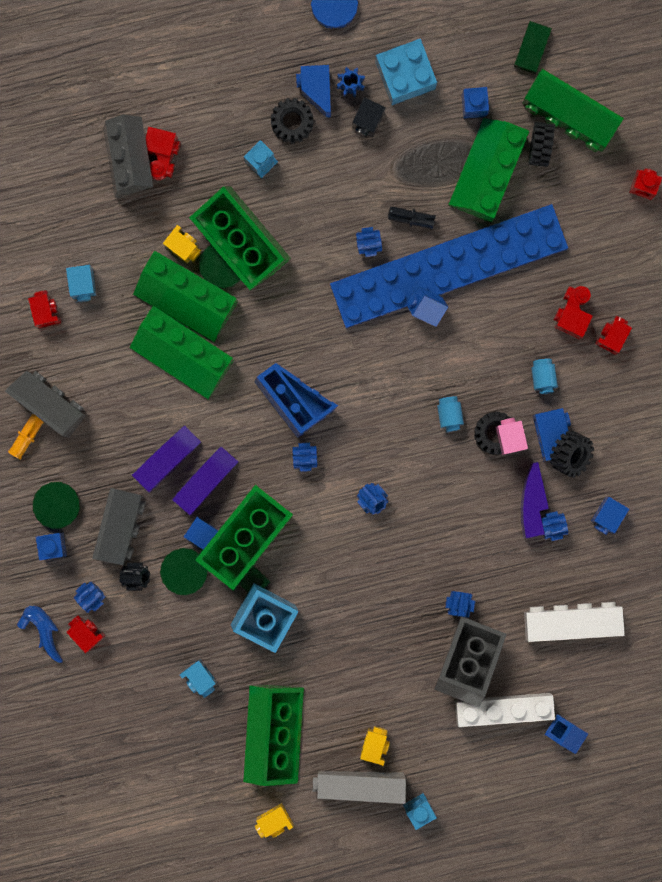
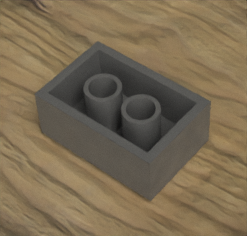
[434,617,507,707]

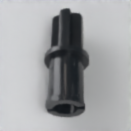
[388,207,436,230]

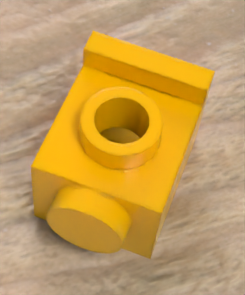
[163,225,201,264]
[360,726,390,766]
[255,803,294,838]

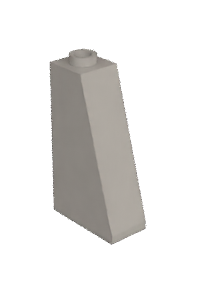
[313,771,406,804]

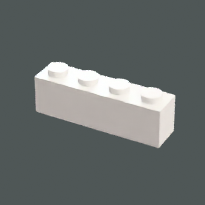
[524,602,624,642]
[455,693,555,727]

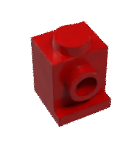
[629,168,662,200]
[28,290,61,328]
[595,316,632,355]
[66,615,106,653]

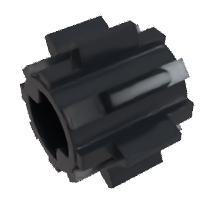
[119,562,150,591]

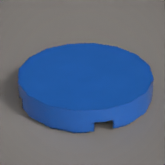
[311,0,358,29]

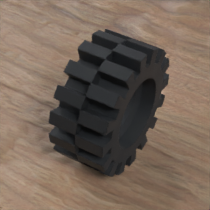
[271,98,313,144]
[528,122,555,167]
[474,411,512,455]
[550,431,594,478]

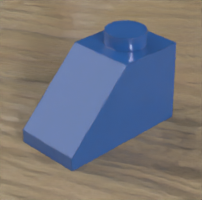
[296,65,331,117]
[533,408,571,462]

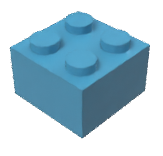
[375,39,437,105]
[231,583,299,653]

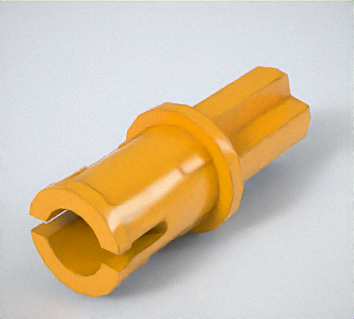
[8,414,44,460]

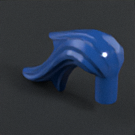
[17,606,63,663]

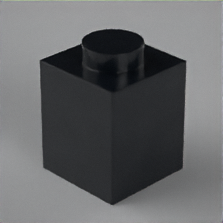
[352,97,386,138]

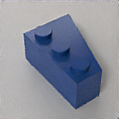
[254,363,338,438]

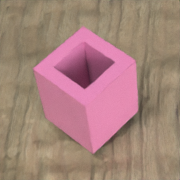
[496,418,528,455]

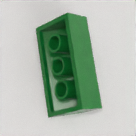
[522,69,624,152]
[448,118,529,223]
[189,186,291,290]
[133,250,238,342]
[129,306,235,400]
[195,485,293,591]
[243,685,304,786]

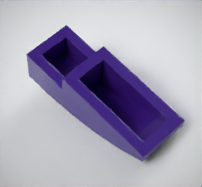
[132,426,201,493]
[172,447,238,515]
[521,462,549,538]

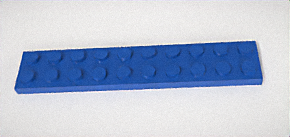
[330,204,568,329]

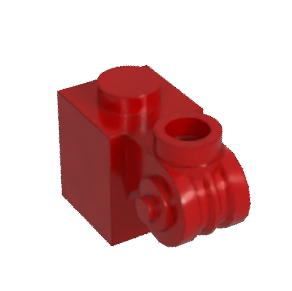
[145,126,181,181]
[553,286,593,340]

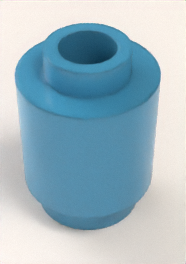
[531,359,558,394]
[437,396,464,432]

